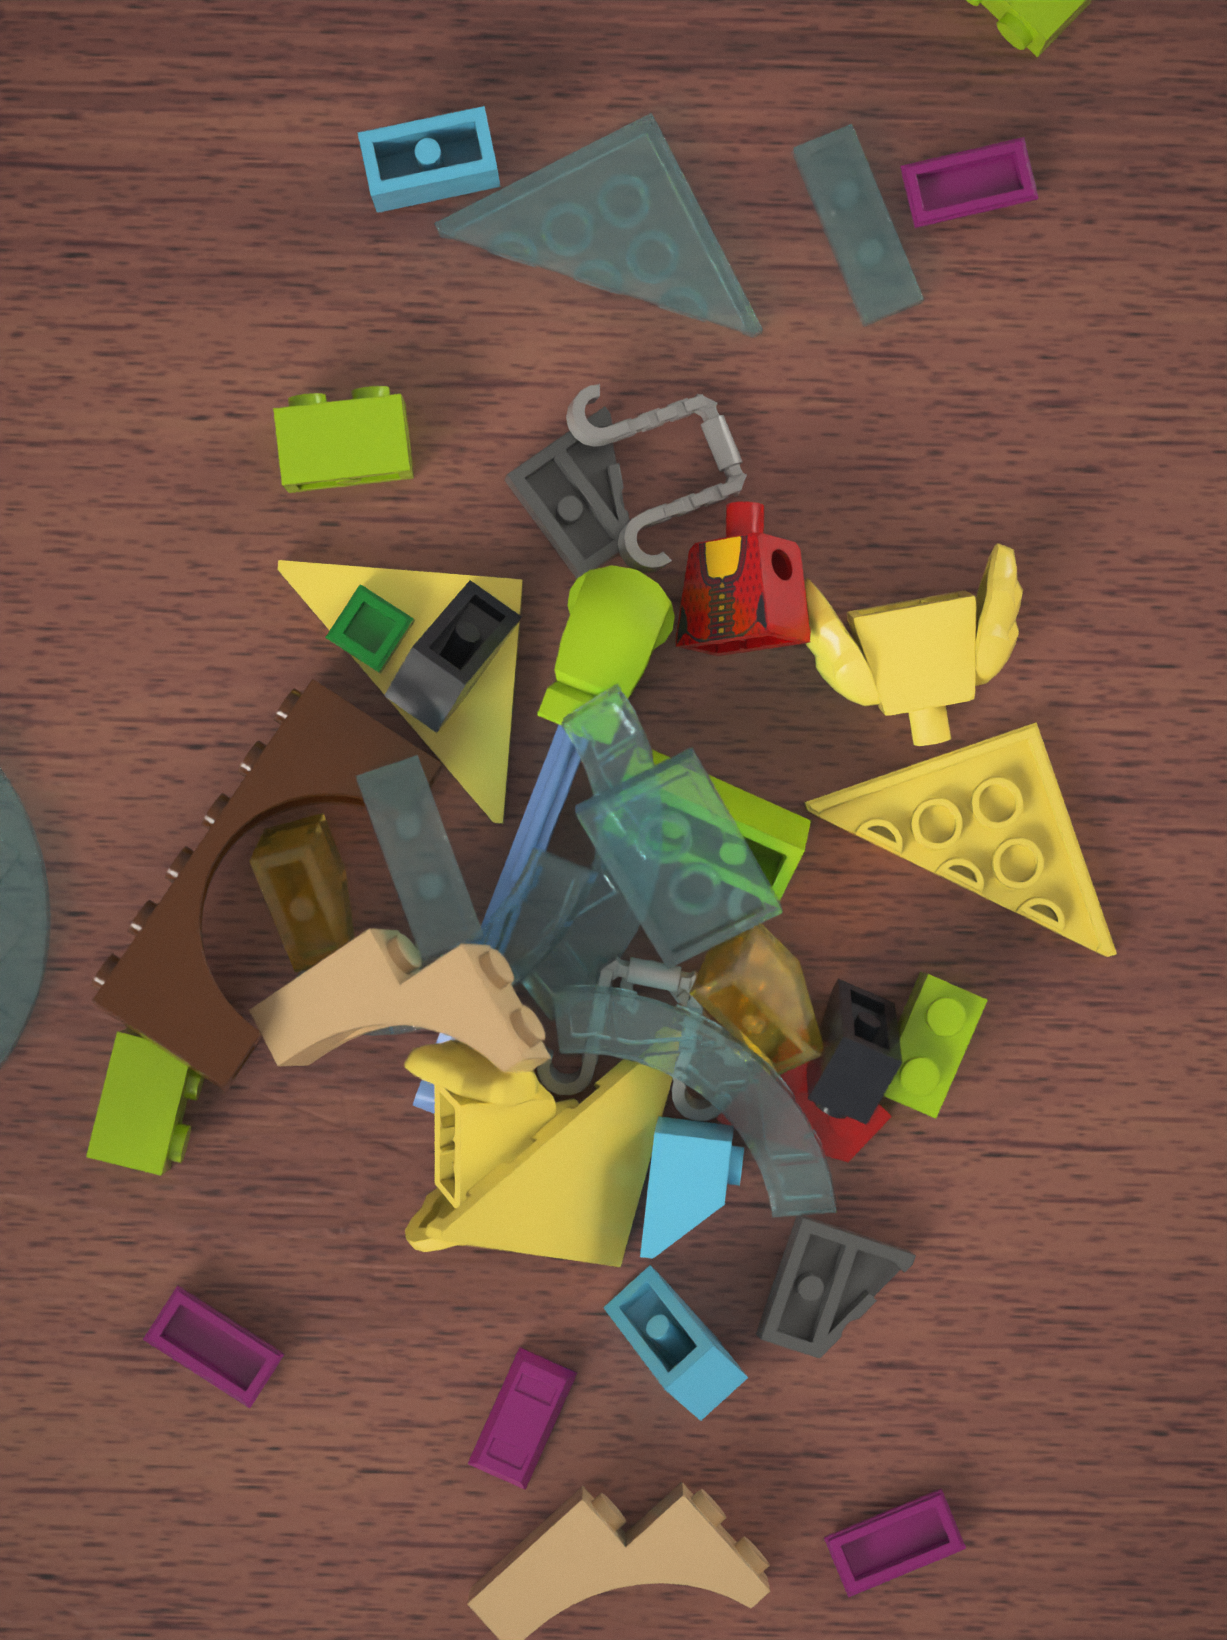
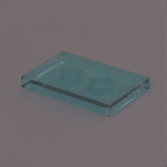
[575,747,783,969]

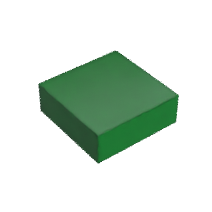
[325,584,415,674]

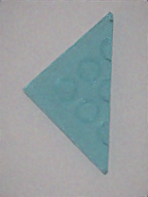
[434,113,763,338]

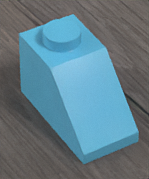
[640,1116,744,1259]
[603,1265,748,1421]

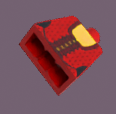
[676,501,810,656]

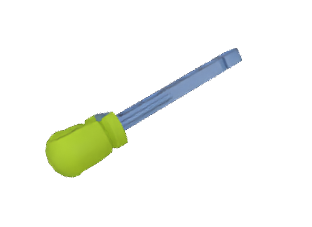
[413,565,675,1114]

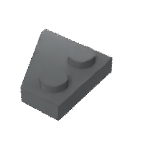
[504,407,630,579]
[756,1214,916,1359]

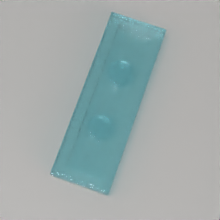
[792,124,924,327]
[356,755,484,961]

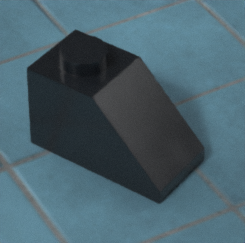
[384,580,522,733]
[806,978,902,1125]

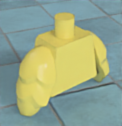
[804,543,1023,746]
[404,1039,579,1252]

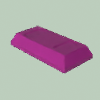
[900,137,1039,228]
[143,1285,285,1409]
[468,1347,577,1490]
[824,1488,966,1598]

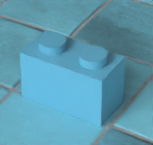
[358,106,501,213]

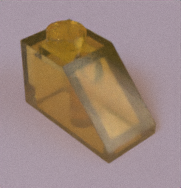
[249,813,355,973]
[689,918,824,1077]

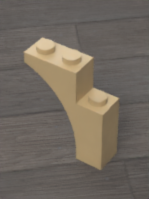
[249,928,551,1072]
[467,1482,770,1640]

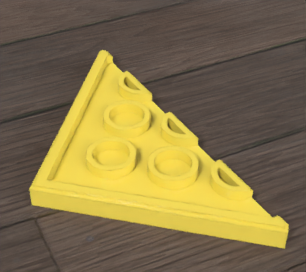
[278,560,523,824]
[804,722,1117,957]
[425,1025,682,1267]

